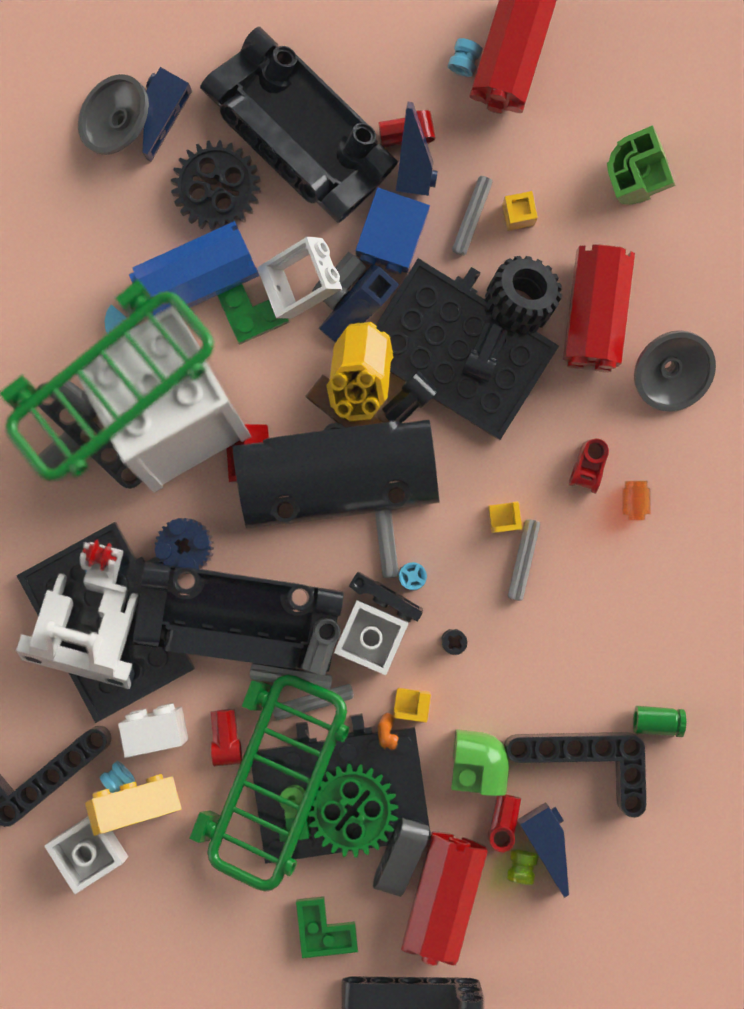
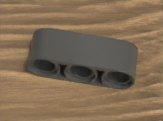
[373,818,429,897]

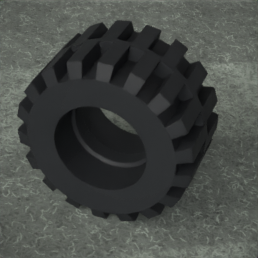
[485,256,562,333]

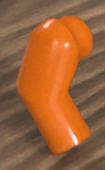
[377,713,399,750]

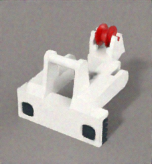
[16,540,139,689]

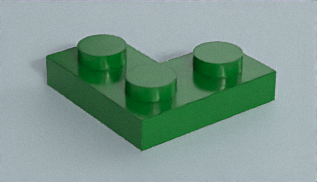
[217,284,289,345]
[296,896,358,958]

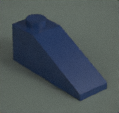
[142,67,192,162]
[396,102,438,196]
[518,802,569,898]

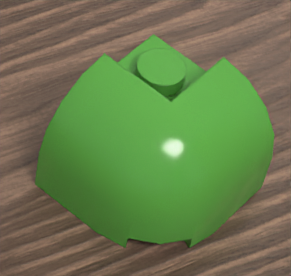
[607,125,676,205]
[451,729,509,796]

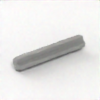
[452,176,492,256]
[375,498,399,578]
[508,519,540,601]
[250,663,332,690]
[273,684,354,720]

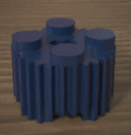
[154,518,214,574]

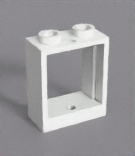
[257,237,342,319]

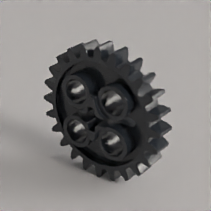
[171,140,261,232]

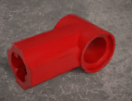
[378,110,436,147]
[211,709,242,766]
[488,794,521,852]

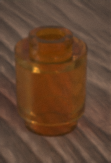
[622,481,651,520]

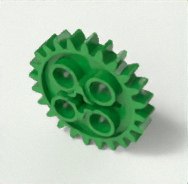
[308,764,398,858]

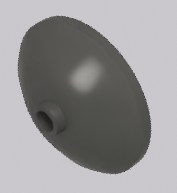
[78,74,149,155]
[634,330,716,411]

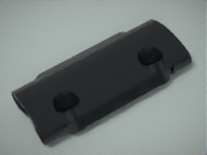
[200,26,398,223]
[233,420,440,529]
[133,562,344,672]

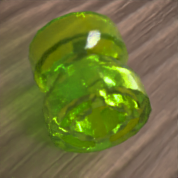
[506,849,539,885]

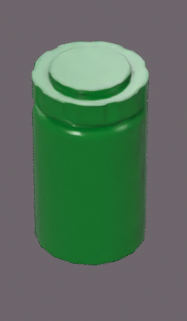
[633,705,687,737]

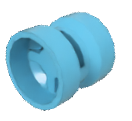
[447,38,482,77]

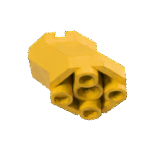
[326,322,394,421]

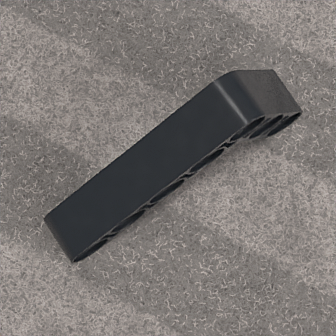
[36,382,142,489]
[0,726,112,827]
[504,732,647,818]
[342,976,484,1009]

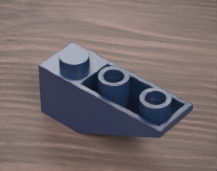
[319,265,399,343]

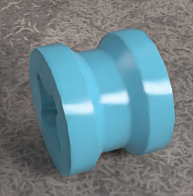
[399,562,427,590]
[99,761,135,793]

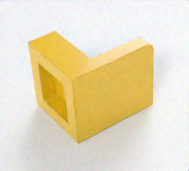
[502,191,538,231]
[488,501,522,533]
[393,688,431,722]

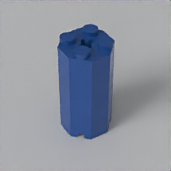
[129,221,259,316]

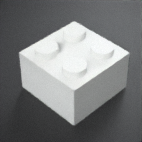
[334,600,409,675]
[118,703,189,758]
[44,817,129,894]

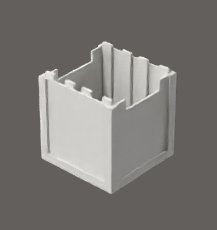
[76,307,252,493]

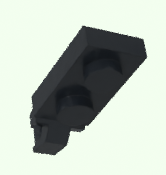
[349,571,424,622]

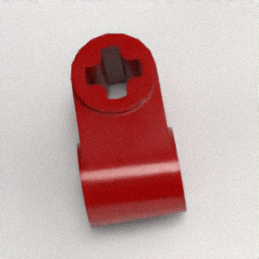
[569,438,609,494]

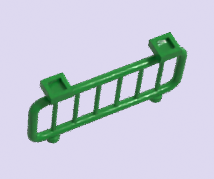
[0,280,214,481]
[189,674,349,892]

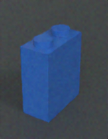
[356,187,430,275]

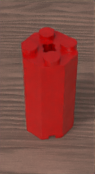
[469,0,557,114]
[563,244,635,372]
[401,831,488,966]

